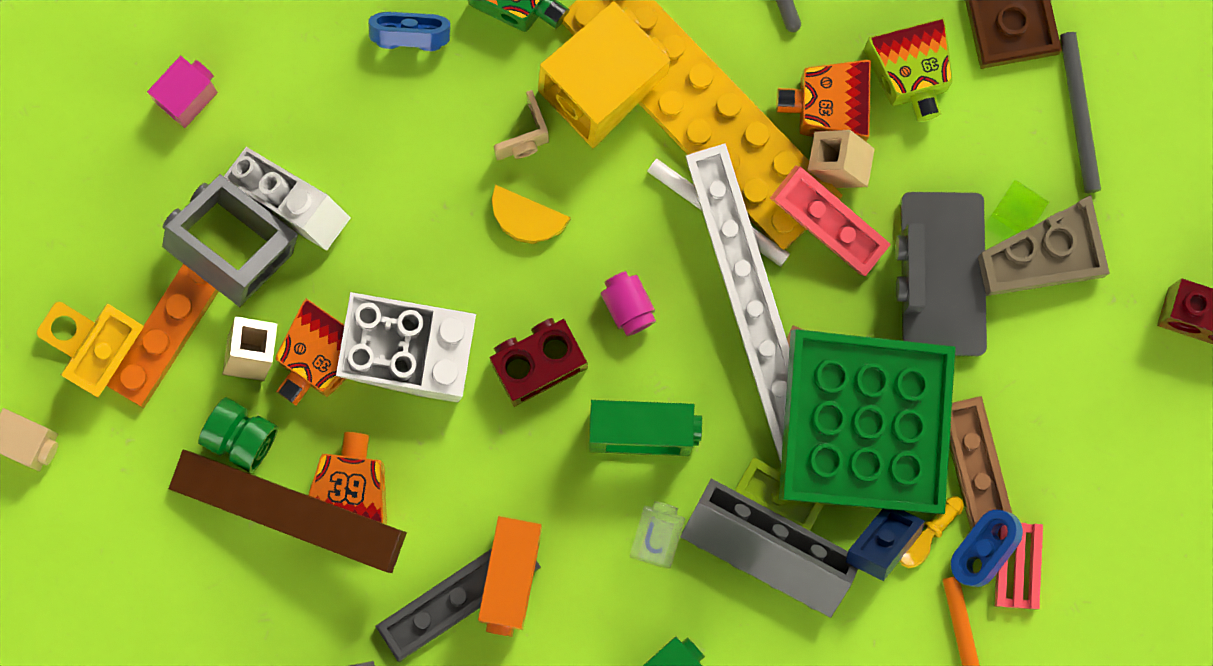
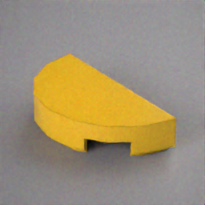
[492,184,571,244]

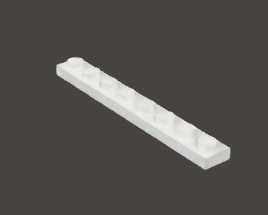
[686,143,789,463]

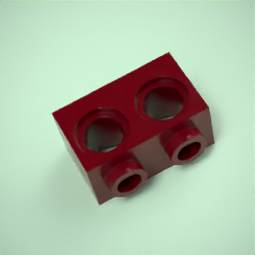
[1157,278,1213,344]
[489,318,588,407]

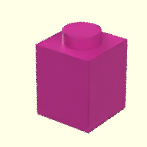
[147,55,218,128]

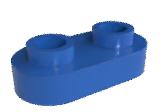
[368,12,450,51]
[951,509,1023,587]

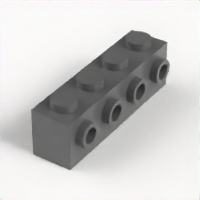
[680,478,858,618]

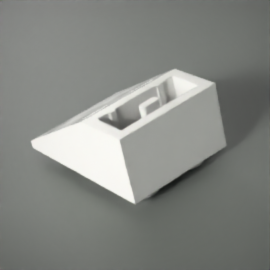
[336,292,476,402]

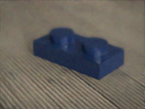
[846,509,925,581]

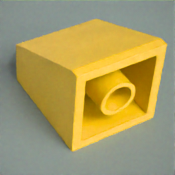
[538,1,671,148]

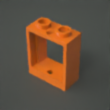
[478,516,542,637]

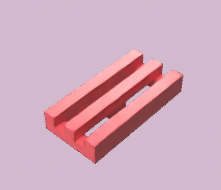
[994,523,1043,610]

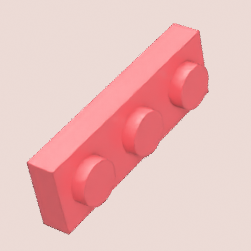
[770,166,891,277]

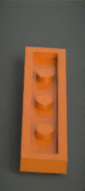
[106,264,219,408]

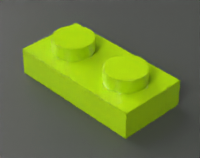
[734,457,824,531]

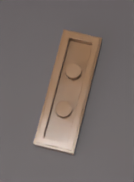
[949,396,1012,528]

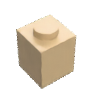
[808,130,875,188]
[223,317,277,381]
[0,408,58,472]

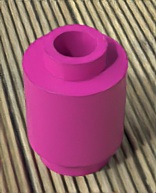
[601,271,656,336]

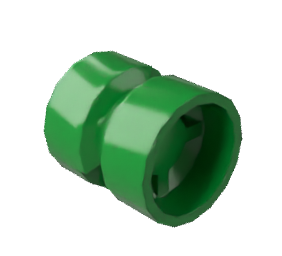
[198,397,278,473]

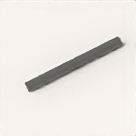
[1060,32,1101,193]

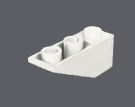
[224,147,351,251]

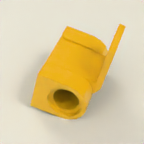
[37,302,144,398]

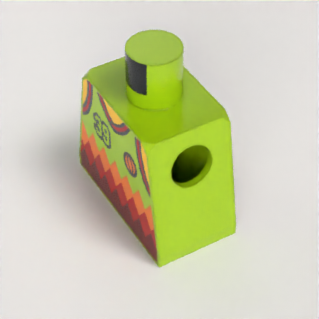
[864,17,952,122]

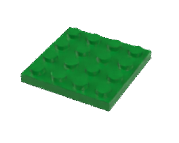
[779,329,956,514]

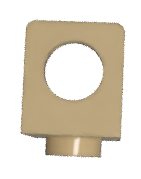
[494,90,549,160]

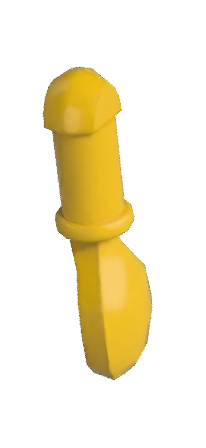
[899,496,964,568]

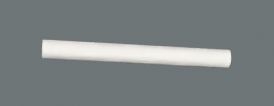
[647,159,790,267]

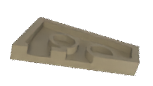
[978,195,1110,296]

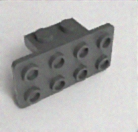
[895,192,987,356]

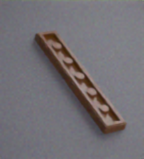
[168,449,407,573]

